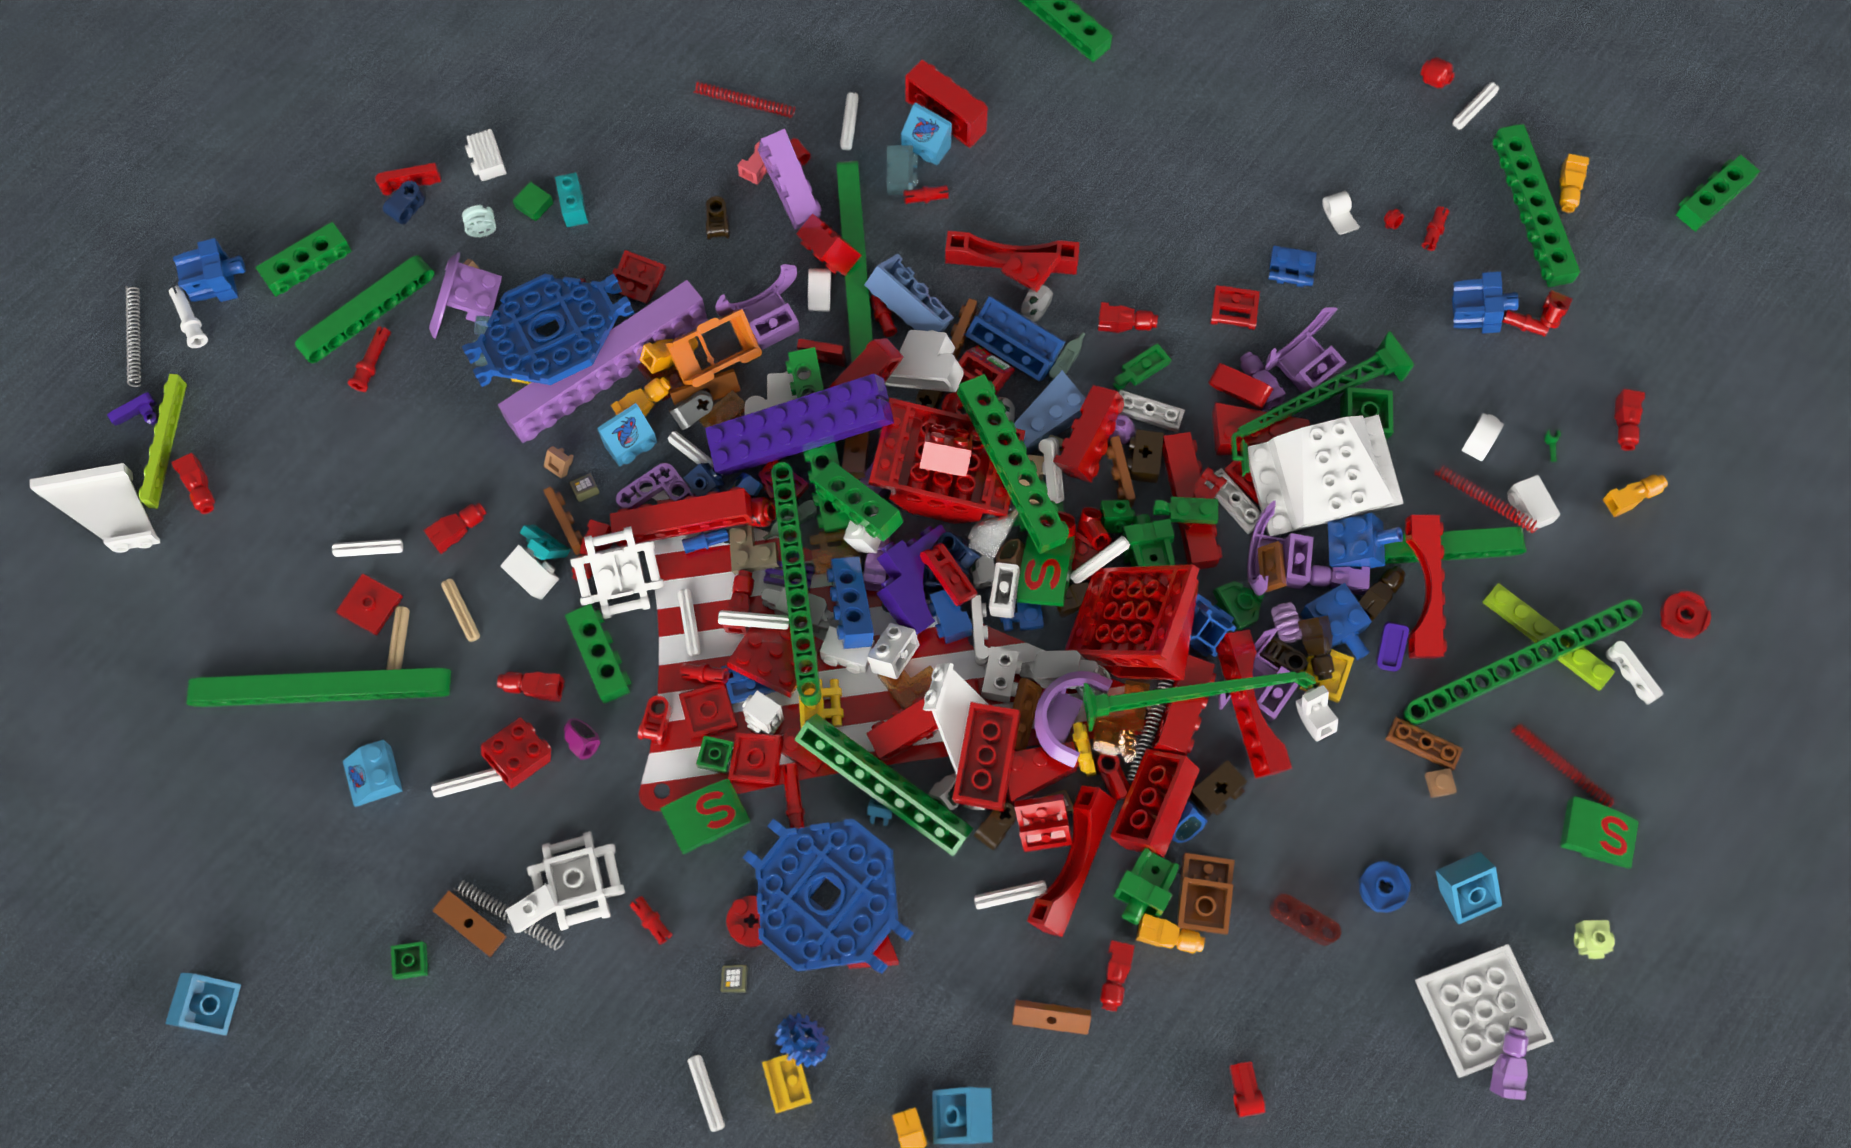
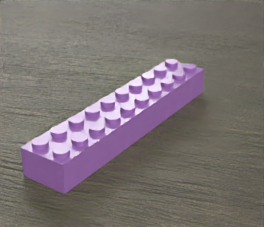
[498,280,707,443]

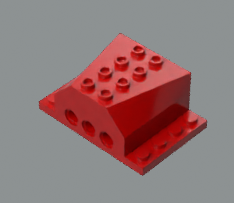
[868,398,1026,524]
[1064,565,1199,680]

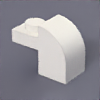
[1462,413,1504,461]
[1296,685,1338,742]

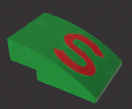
[1017,533,1076,607]
[660,779,751,855]
[1560,796,1639,869]

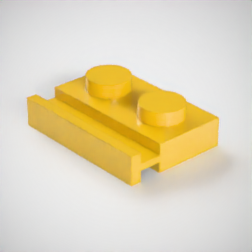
[762,1054,812,1114]

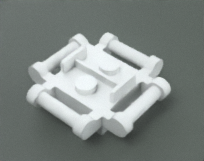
[570,526,665,619]
[527,831,625,930]

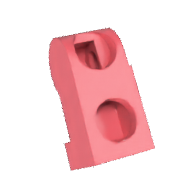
[738,142,767,185]

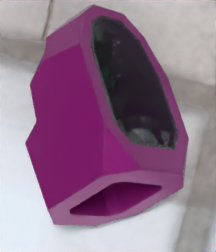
[564,718,601,760]

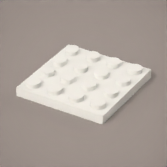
[1415,944,1554,1078]

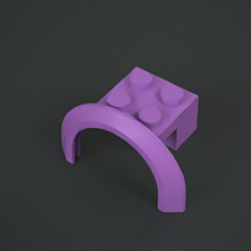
[429,252,502,339]
[715,264,799,350]
[1265,307,1346,394]
[1247,500,1314,596]
[1218,628,1298,722]
[1034,671,1113,768]

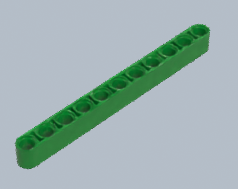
[836,161,873,362]
[772,462,822,706]
[1403,599,1643,726]
[186,668,451,707]

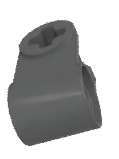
[669,390,713,430]

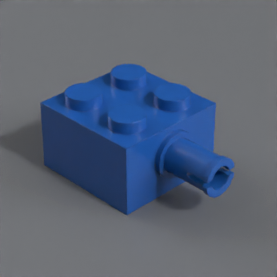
[1328,513,1403,569]
[1300,583,1372,660]

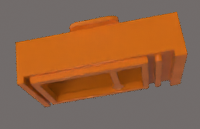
[665,309,762,387]

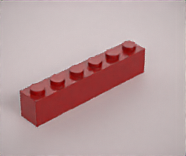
[1162,432,1222,570]
[610,487,753,547]

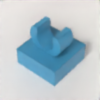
[867,797,893,826]

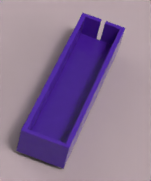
[705,374,894,476]

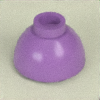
[1108,414,1135,445]

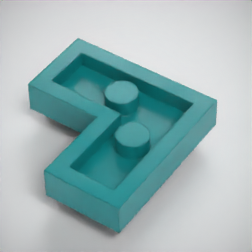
[520,525,571,560]

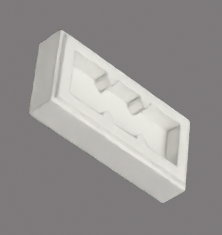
[506,884,559,933]

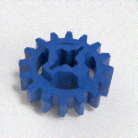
[775,1013,830,1068]

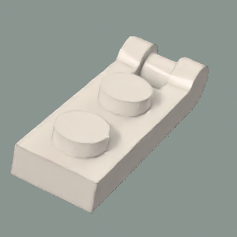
[1039,437,1064,503]
[971,595,990,666]
[1606,641,1664,705]

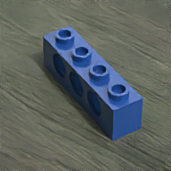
[827,557,874,649]

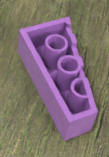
[758,129,822,230]

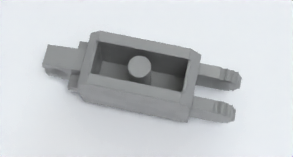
[761,587,839,633]
[1020,650,1105,689]

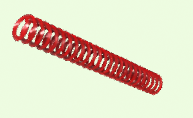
[693,81,795,118]
[1434,465,1538,533]
[1511,724,1614,808]

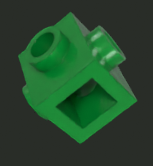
[1099,500,1135,533]

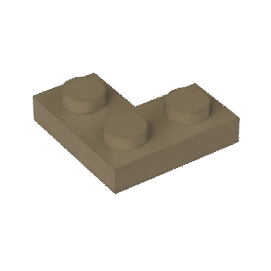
[729,525,779,575]

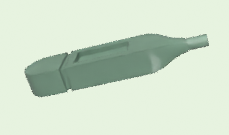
[1049,332,1085,381]
[763,500,818,540]

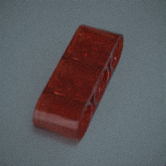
[1269,894,1342,946]

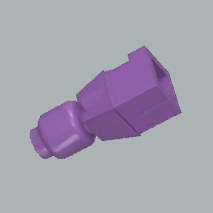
[1240,352,1286,412]
[863,537,890,592]
[1310,565,1370,595]
[1490,1027,1528,1100]

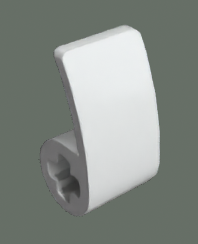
[1323,191,1360,235]
[808,268,832,311]

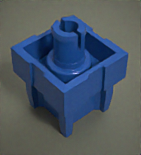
[173,238,246,302]
[1452,272,1519,333]
[1190,593,1236,657]

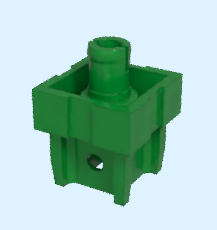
[1122,514,1175,567]
[1113,848,1179,925]

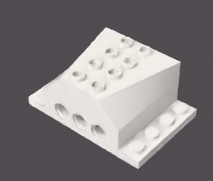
[1248,415,1403,537]

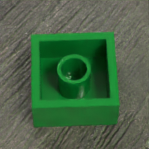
[513,182,553,222]
[696,736,734,774]
[391,942,428,980]

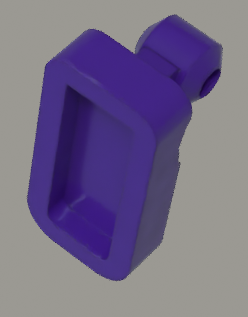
[107,392,159,425]
[1376,621,1409,671]

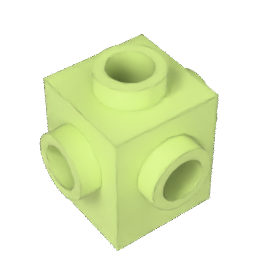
[1574,920,1615,959]

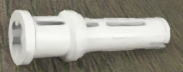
[169,286,208,348]

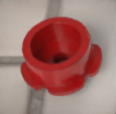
[1384,209,1404,230]

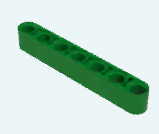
[295,255,434,363]
[1384,527,1527,564]

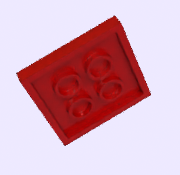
[727,610,824,698]

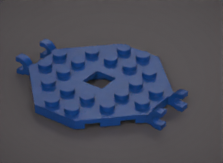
[462,274,635,387]
[743,818,913,974]

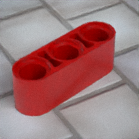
[1208,363,1273,409]

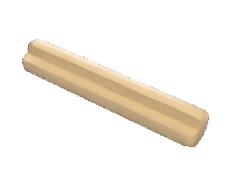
[441,579,480,642]
[386,606,410,670]

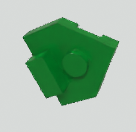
[1213,581,1265,632]

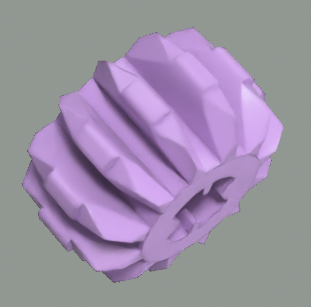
[1271,602,1302,643]

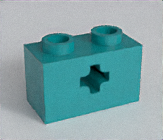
[555,173,588,227]

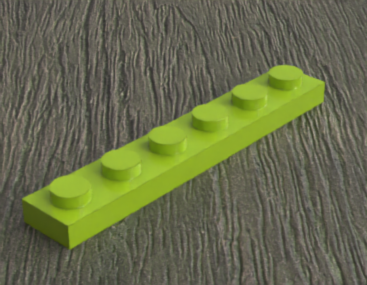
[139,374,187,509]
[1482,583,1616,691]

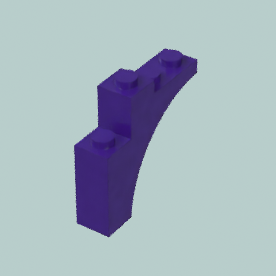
[876,524,946,635]

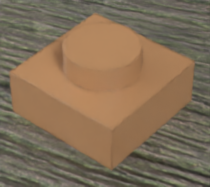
[1425,768,1457,798]

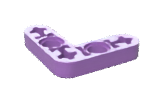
[616,463,694,509]

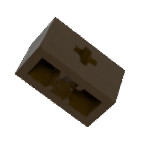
[1127,429,1164,484]
[1189,760,1248,818]

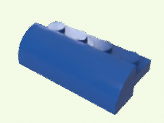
[965,296,1066,381]

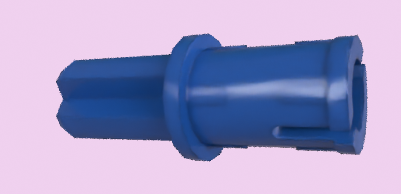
[682,528,729,554]

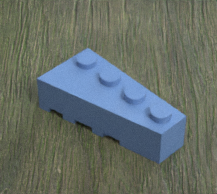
[865,254,954,332]
[1014,370,1086,455]

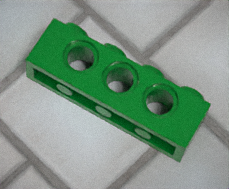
[1676,154,1760,232]
[255,222,352,297]
[813,461,903,542]
[565,604,631,704]

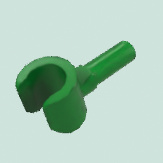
[1544,429,1561,462]

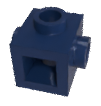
[684,463,725,497]

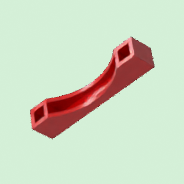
[945,231,1080,275]
[1405,515,1447,659]
[1216,630,1292,779]
[1027,786,1117,937]

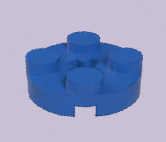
[1358,861,1411,913]

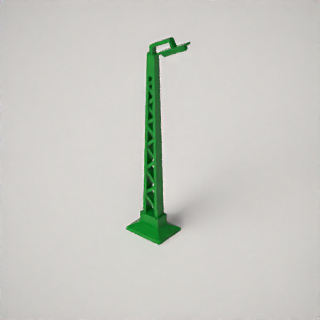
[1231,331,1415,476]
[1083,672,1316,732]

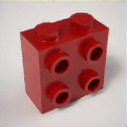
[481,717,552,789]

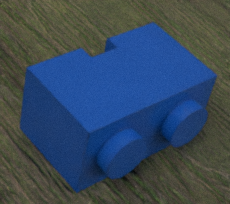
[927,590,973,644]

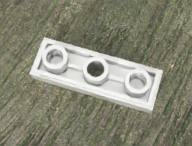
[1119,390,1185,433]
[1206,468,1261,534]

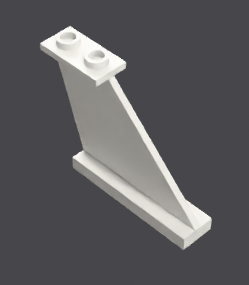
[30,463,160,552]
[923,663,989,810]

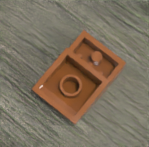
[1177,853,1235,935]

